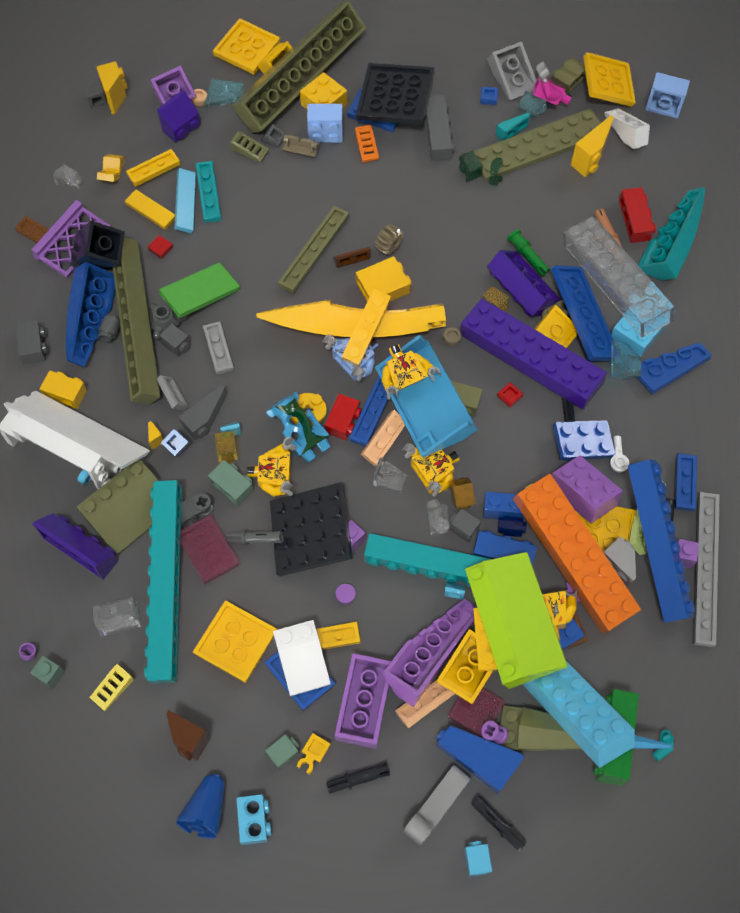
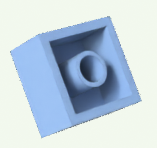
[645,72,690,118]
[307,104,343,143]

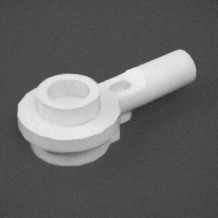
[610,436,630,473]

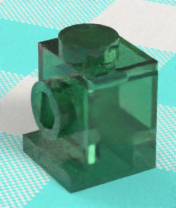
[459,151,483,183]

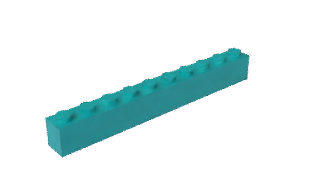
[144,480,182,684]

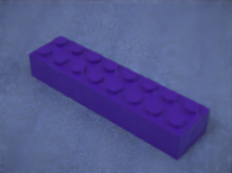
[460,298,607,410]

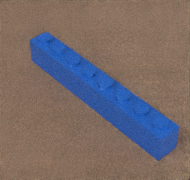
[628,459,695,623]

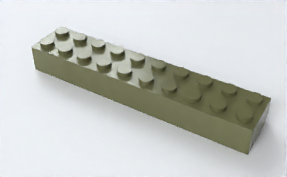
[232,0,366,133]

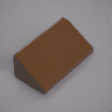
[333,247,370,268]

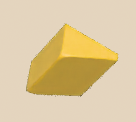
[148,421,163,450]

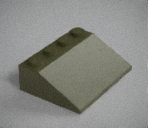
[76,459,158,556]

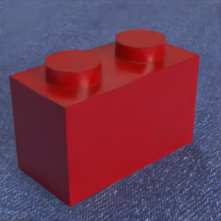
[324,394,362,441]

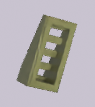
[230,131,269,163]

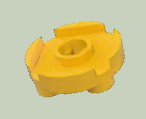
[290,393,327,428]

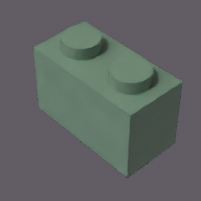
[208,460,254,507]

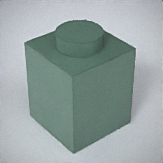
[30,656,65,689]
[265,735,300,771]

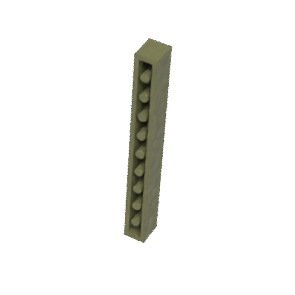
[113,237,160,405]

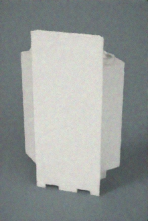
[0,391,150,490]

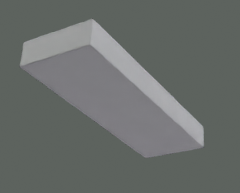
[203,321,234,375]

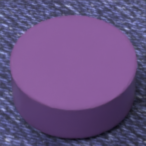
[336,584,356,605]

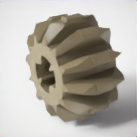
[375,224,404,255]

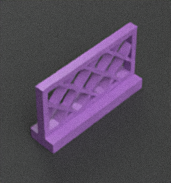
[31,200,111,278]

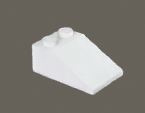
[273,620,331,696]

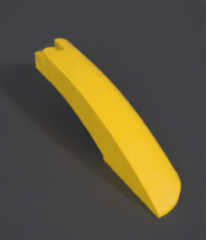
[256,299,446,337]

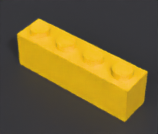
[342,289,391,367]

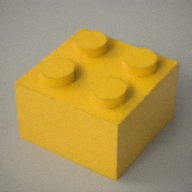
[300,72,348,110]

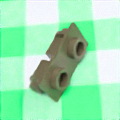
[282,134,320,157]

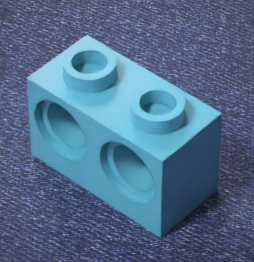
[237,794,271,845]

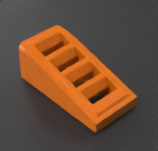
[355,125,379,163]

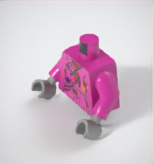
[532,62,572,105]

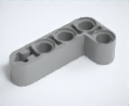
[403,765,471,846]

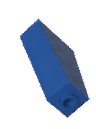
[436,726,525,794]

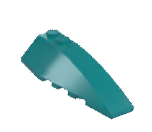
[637,187,705,281]

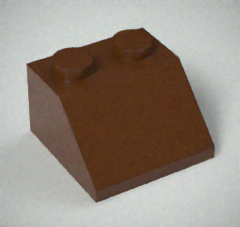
[166,710,210,761]

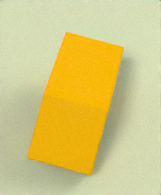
[97,154,125,182]

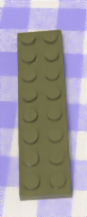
[470,108,601,182]

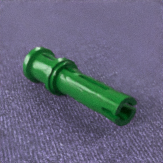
[507,229,551,277]

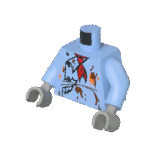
[322,335,378,381]

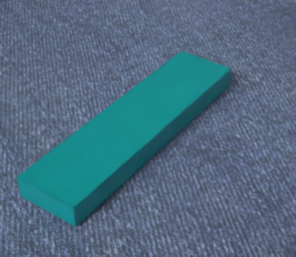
[195,161,222,223]

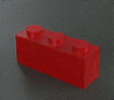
[619,187,656,243]

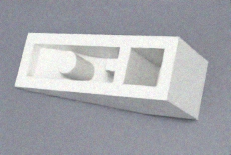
[605,108,650,149]

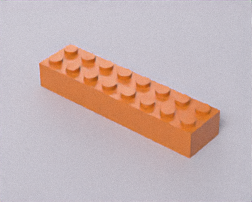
[513,474,641,634]

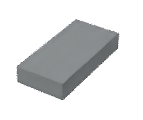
[156,375,188,411]

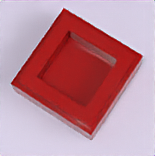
[148,235,173,259]
[497,382,523,408]

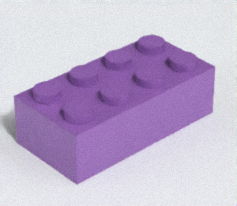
[335,654,391,749]

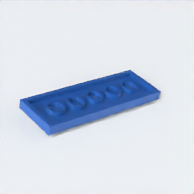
[551,265,621,361]

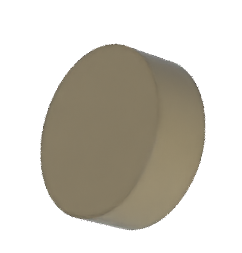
[443,327,462,346]

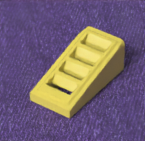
[90,664,134,711]

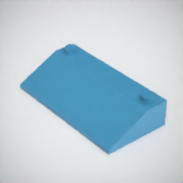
[375,335,478,458]

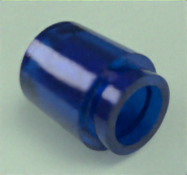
[498,516,527,537]

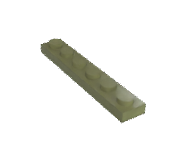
[278,205,349,294]

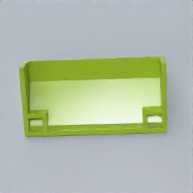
[465,552,568,689]

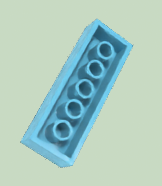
[523,661,635,768]

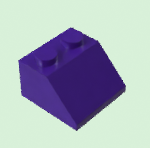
[157,90,201,143]

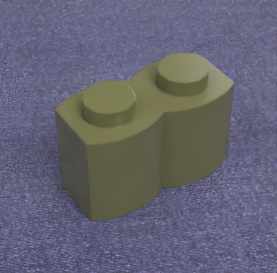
[552,57,586,94]

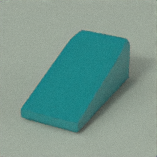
[495,113,530,141]

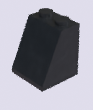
[70,221,125,269]

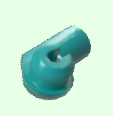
[652,730,674,762]

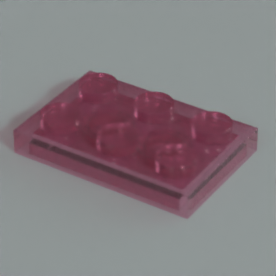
[180,515,240,584]

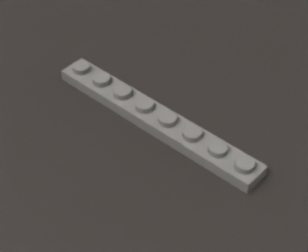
[694,492,720,647]

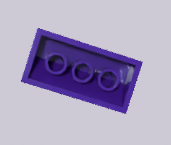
[487,250,561,316]
[32,513,118,580]

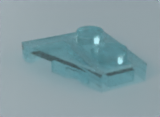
[204,79,244,109]

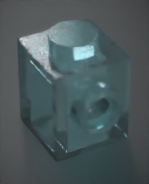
[518,91,547,117]

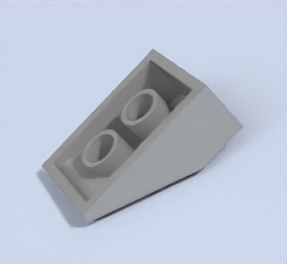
[487,41,537,101]

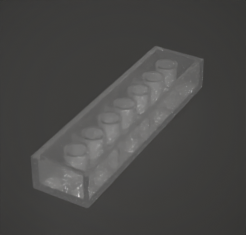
[563,215,675,337]

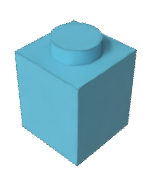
[464,841,492,876]

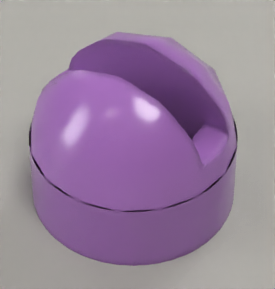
[19,643,36,661]

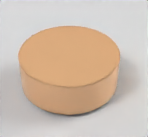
[191,89,208,106]

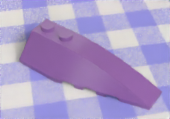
[383,598,477,707]

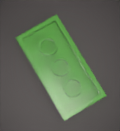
[159,262,240,318]

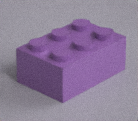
[552,455,623,524]

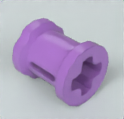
[481,721,508,745]

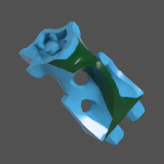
[265,392,331,462]

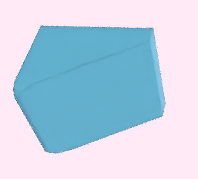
[220,422,241,438]
[444,582,466,600]

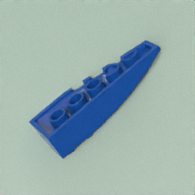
[66,261,115,367]

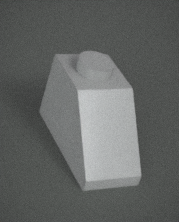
[603,537,636,586]

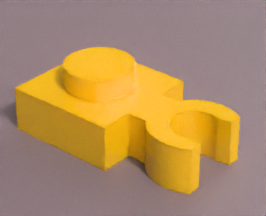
[297,733,331,775]

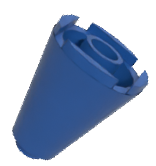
[176,774,225,839]

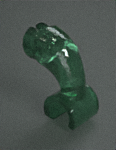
[489,157,503,185]

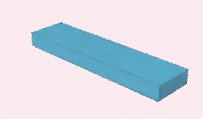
[175,168,196,233]

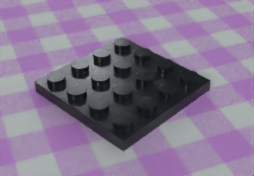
[356,63,434,125]
[270,482,353,576]

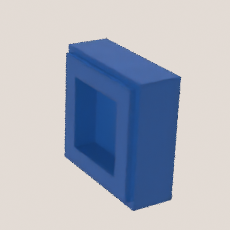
[480,87,498,105]

